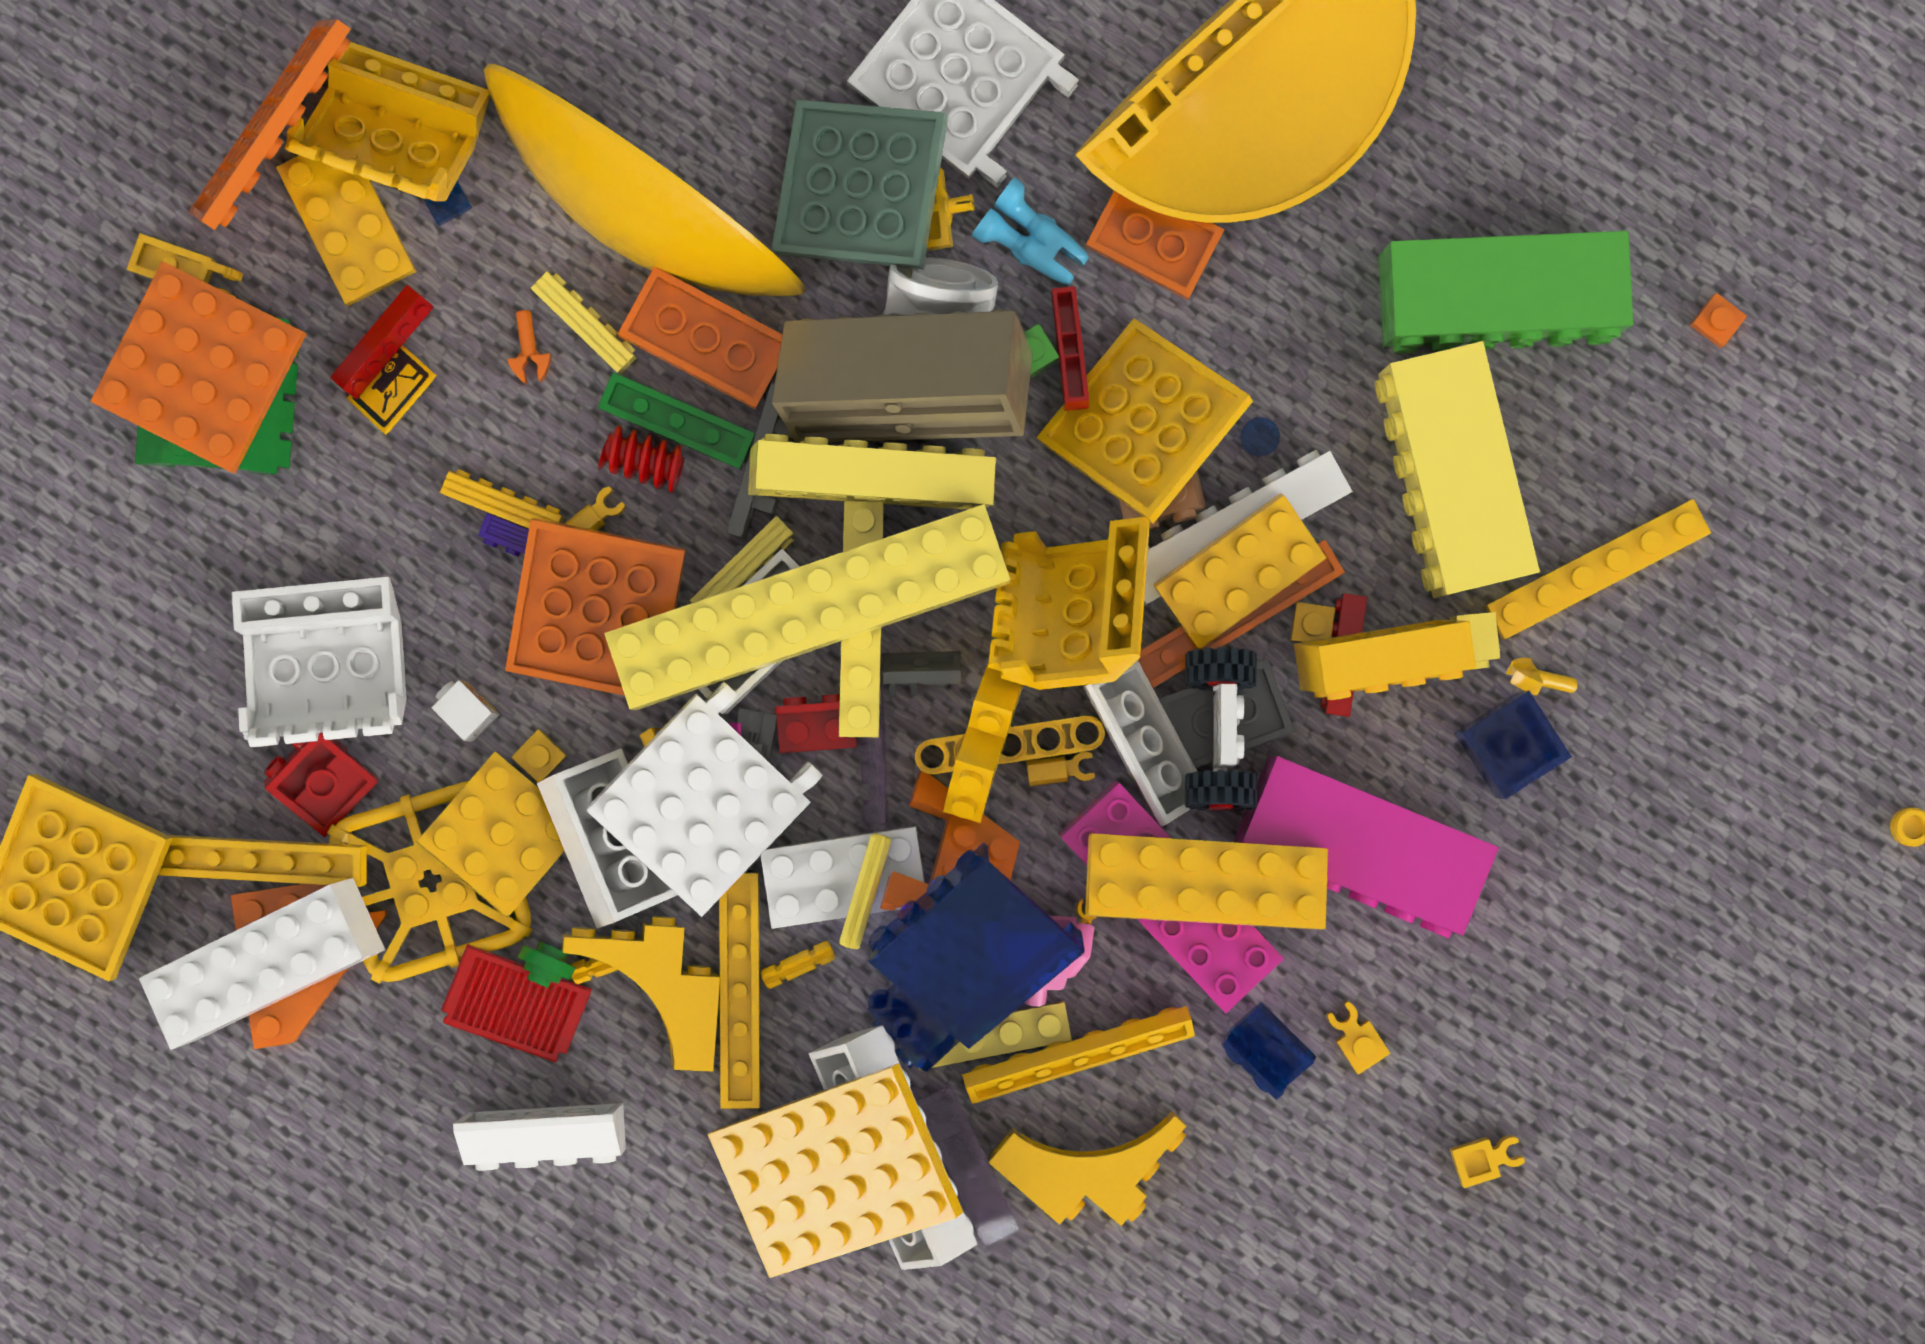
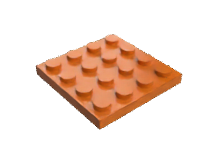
[90,261,307,474]
[505,518,687,696]

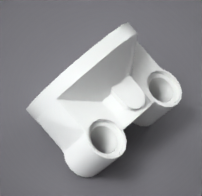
[882,257,998,316]

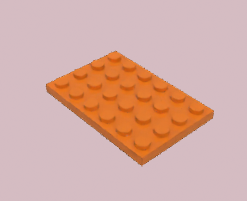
[188,19,351,230]

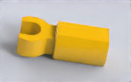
[564,486,627,531]
[1026,751,1095,787]

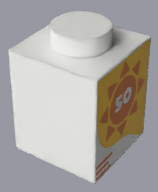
[431,680,500,742]

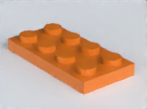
[618,266,783,410]

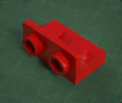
[775,694,857,753]

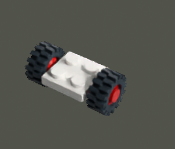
[1185,647,1257,811]

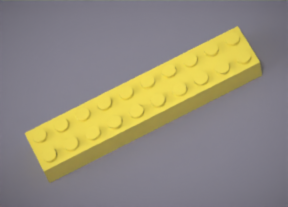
[604,504,1010,710]

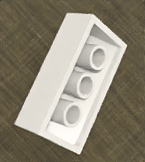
[1083,660,1197,827]
[453,1103,626,1171]

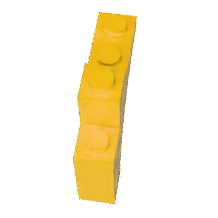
[561,916,720,1072]
[988,1111,1187,1226]

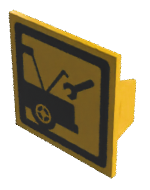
[346,345,437,435]

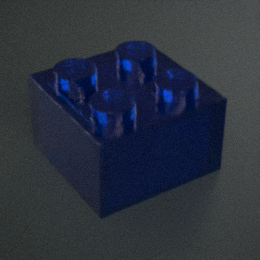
[1454,690,1572,799]

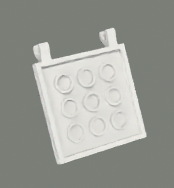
[847,0,1079,188]
[586,681,823,917]

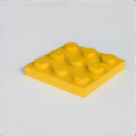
[416,752,564,917]

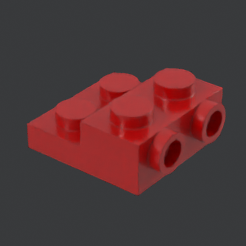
[264,732,378,838]

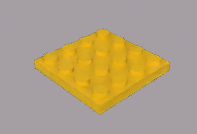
[1036,318,1253,524]
[0,774,173,982]

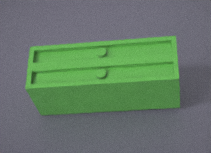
[1378,231,1633,354]

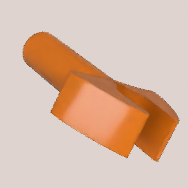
[507,310,552,385]

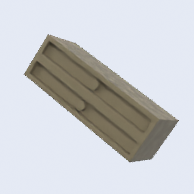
[772,309,1033,443]

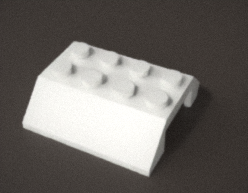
[232,577,407,747]

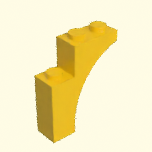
[943,638,1024,823]

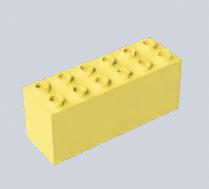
[1374,341,1540,599]

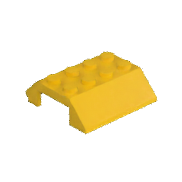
[285,42,490,201]
[988,516,1150,690]

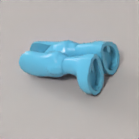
[971,177,1089,286]

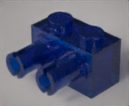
[867,976,961,1072]

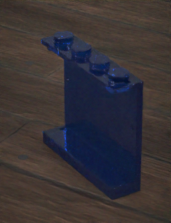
[869,842,1085,1049]

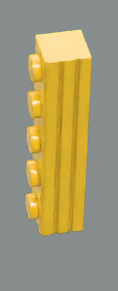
[440,469,565,529]

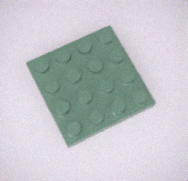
[771,100,948,270]

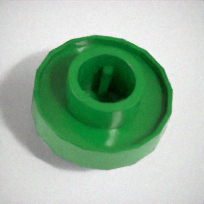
[517,941,576,988]

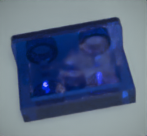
[1222,1002,1317,1100]

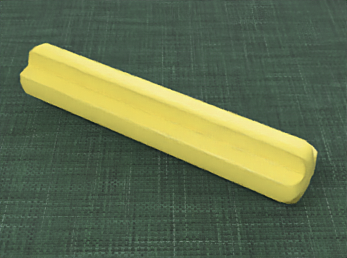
[839,833,891,949]

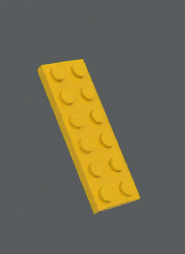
[1085,833,1328,930]

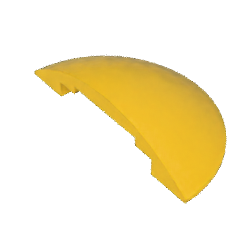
[1075,0,1416,223]
[483,64,807,296]

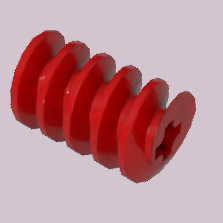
[598,424,685,494]

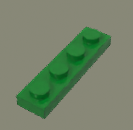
[597,372,756,470]

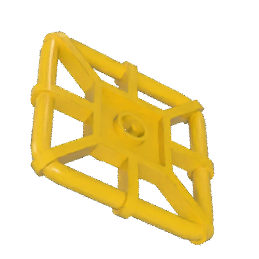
[327,781,533,984]

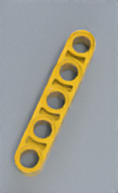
[915,716,1105,774]

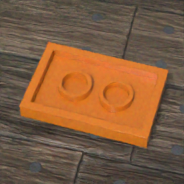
[1085,191,1225,300]

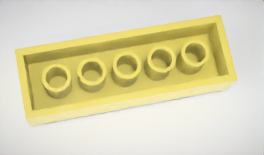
[748,434,996,510]

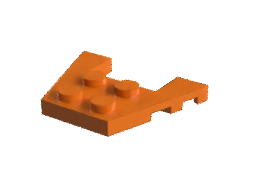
[880,771,1020,915]

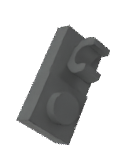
[883,651,961,697]

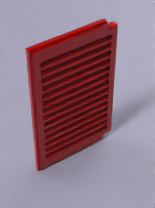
[441,944,592,1062]

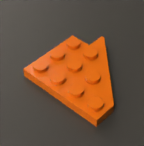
[230,884,388,1049]

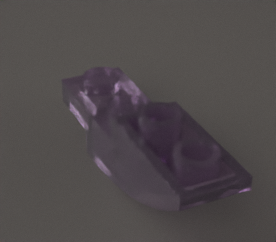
[916,1085,1019,1248]

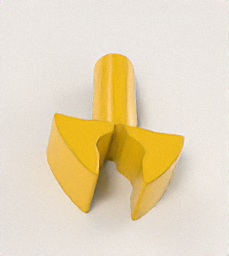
[1505,657,1578,696]

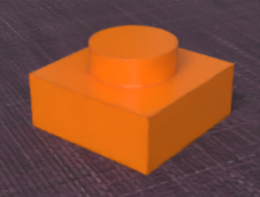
[1690,292,1747,348]

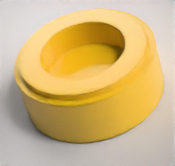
[1890,807,1925,847]

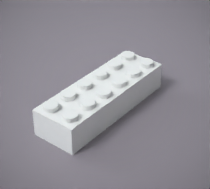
[139,878,385,1050]
[808,1025,978,1270]

